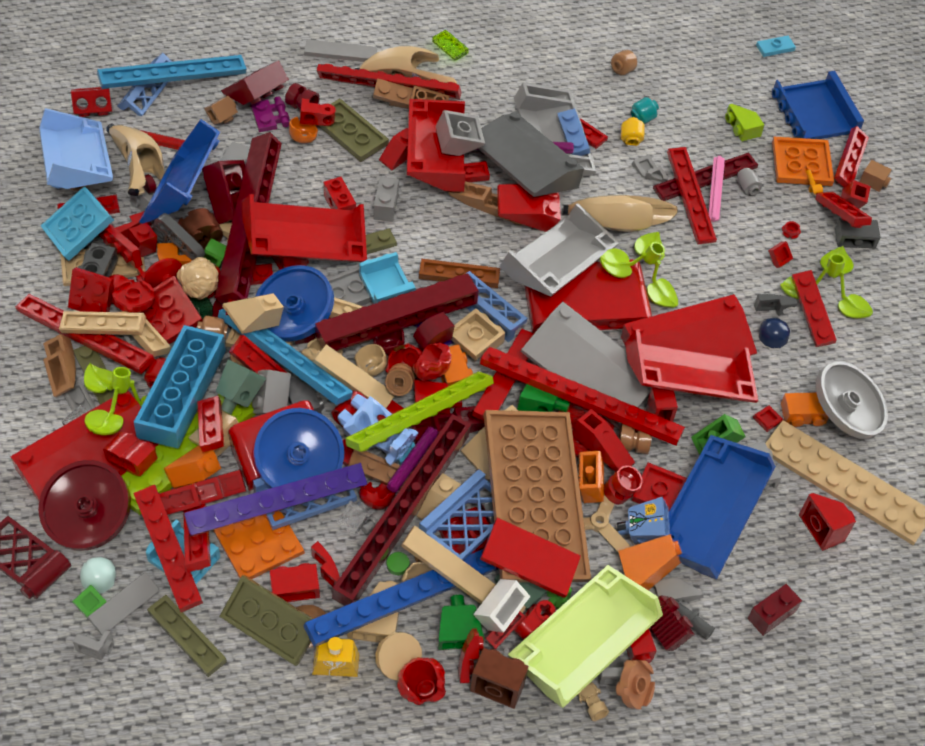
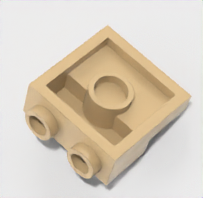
[451,309,505,361]

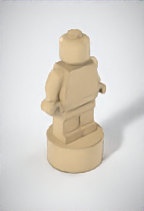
[578,682,609,721]

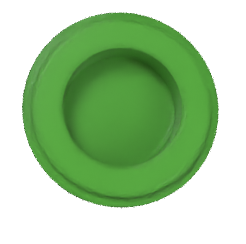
[387,552,410,576]

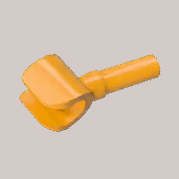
[806,170,823,195]

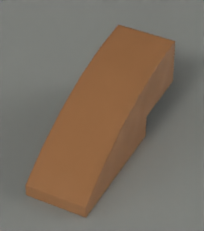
[43,334,76,397]

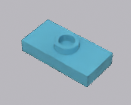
[756,35,796,57]

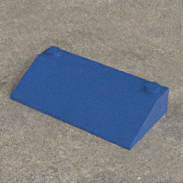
[139,119,220,224]
[669,435,776,580]

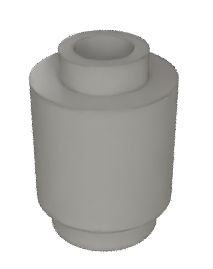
[737,168,762,196]

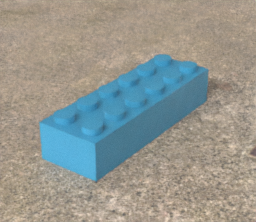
[134,325,226,449]

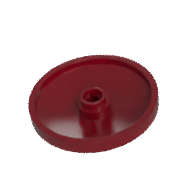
[38,460,131,551]

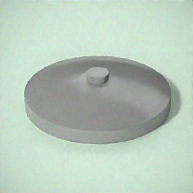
[816,361,888,439]

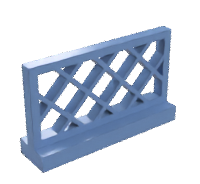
[419,469,494,561]
[253,478,357,530]

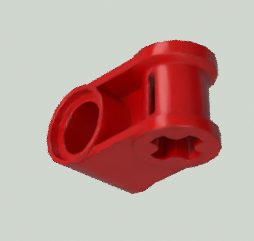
[513,600,555,640]

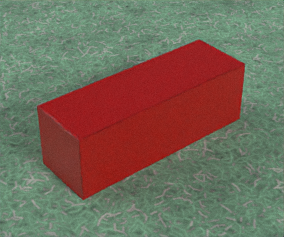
[484,611,525,649]

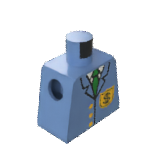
[617,497,670,545]

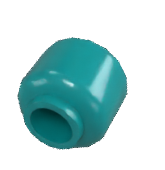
[630,97,659,124]

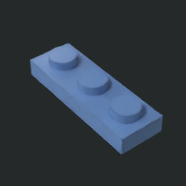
[557,108,590,156]

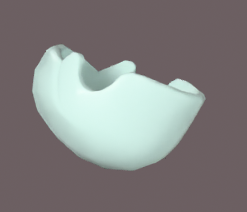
[80,557,116,594]

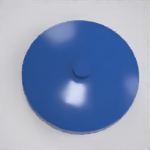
[255,265,334,342]
[253,408,344,488]

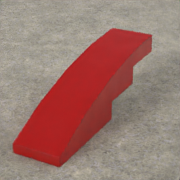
[159,469,247,515]

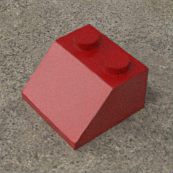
[799,493,856,551]

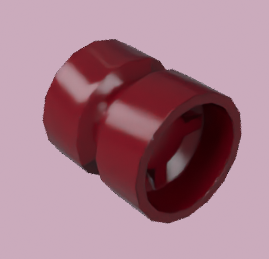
[285,83,320,112]

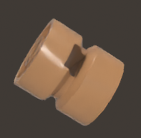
[385,363,415,396]
[619,423,652,455]

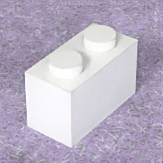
[473,579,530,632]

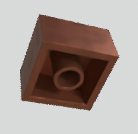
[470,648,529,709]

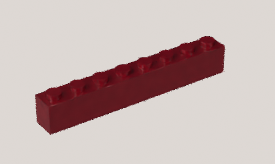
[315,273,479,351]

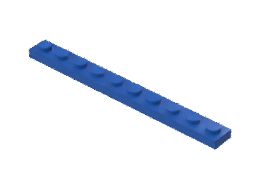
[304,549,499,647]

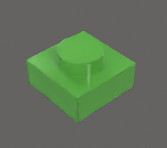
[71,585,107,619]

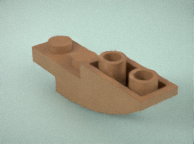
[372,78,449,109]

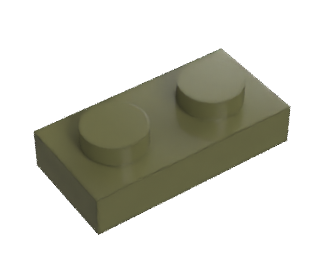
[366,228,397,254]

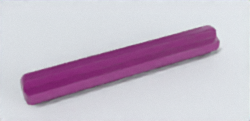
[387,427,438,493]

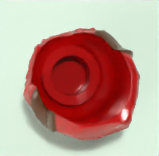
[386,343,423,376]

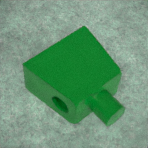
[517,384,571,412]
[438,595,484,650]

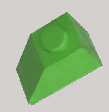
[691,414,746,455]

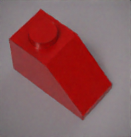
[379,128,408,171]

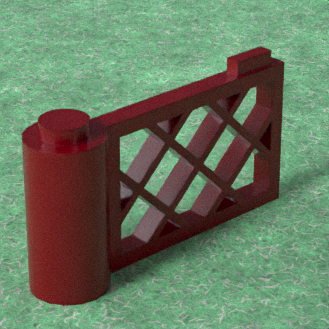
[0,516,72,599]

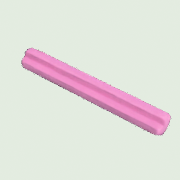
[708,156,725,222]

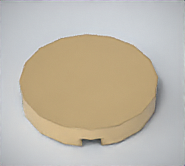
[375,632,422,681]

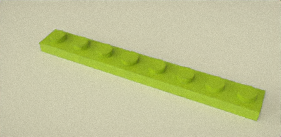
[345,371,494,452]

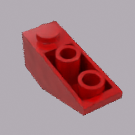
[573,409,635,472]

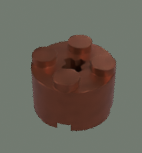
[178,208,223,250]

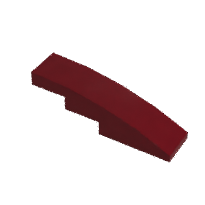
[409,406,485,445]

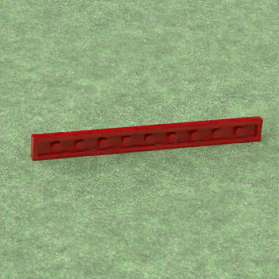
[480,346,685,446]

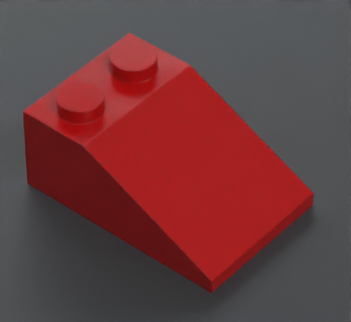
[497,184,561,232]

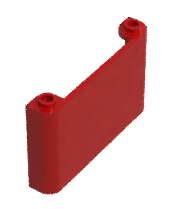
[524,259,652,334]

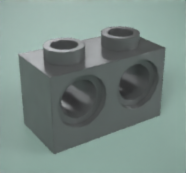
[78,243,118,277]

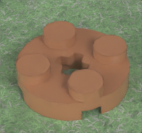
[616,660,655,709]

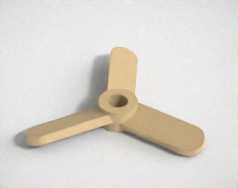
[583,494,630,553]

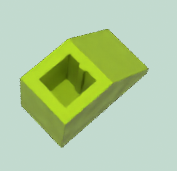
[725,104,765,141]

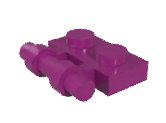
[250,96,290,132]

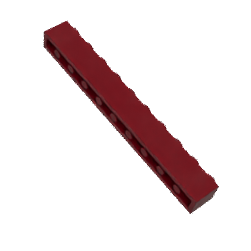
[214,132,282,304]
[332,414,471,606]

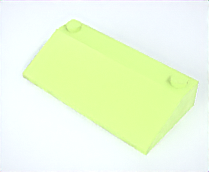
[508,565,663,708]

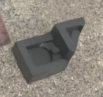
[754,294,798,316]

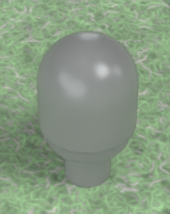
[362,510,385,534]

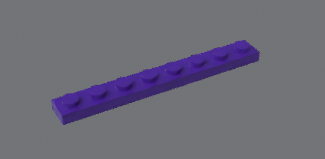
[184,463,367,536]

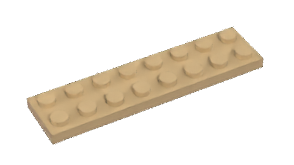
[765,420,925,546]

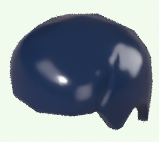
[758,318,790,348]

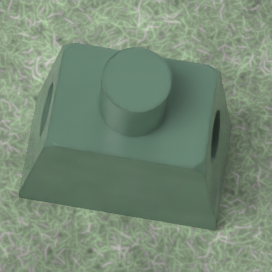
[216,359,266,414]

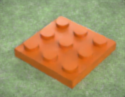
[772,136,834,186]
[213,511,305,579]

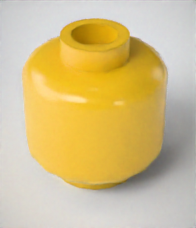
[621,117,645,146]

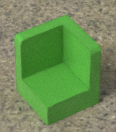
[203,238,226,268]

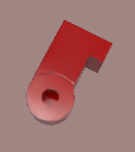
[300,98,336,126]

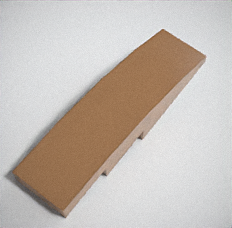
[449,181,522,225]

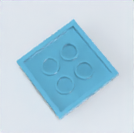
[41,186,114,261]

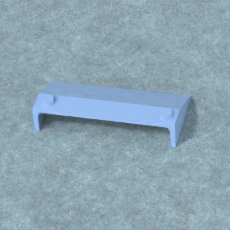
[39,108,113,189]

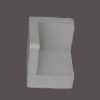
[598,657,623,685]

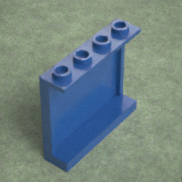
[772,71,864,139]

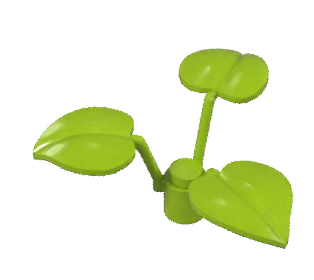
[600,232,678,308]
[780,246,873,318]
[84,363,147,435]

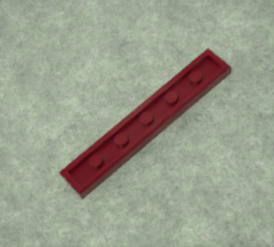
[653,152,758,201]

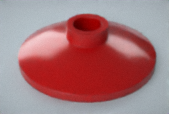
[144,258,182,288]

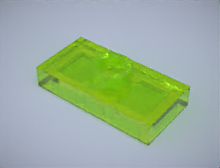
[432,30,469,61]

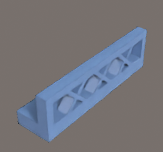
[117,53,172,116]
[466,271,528,342]

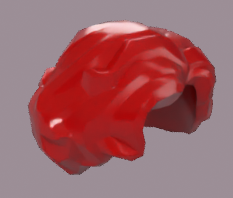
[413,342,452,382]
[397,657,446,705]

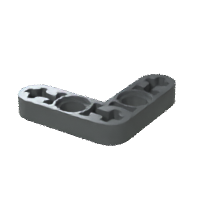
[152,213,205,260]

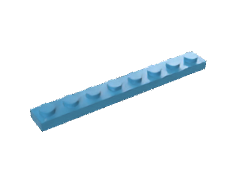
[97,55,247,89]
[218,309,353,405]

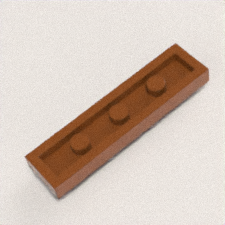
[419,258,500,288]

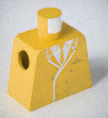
[312,637,360,677]

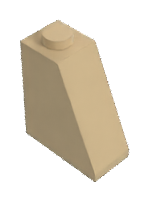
[347,581,400,643]

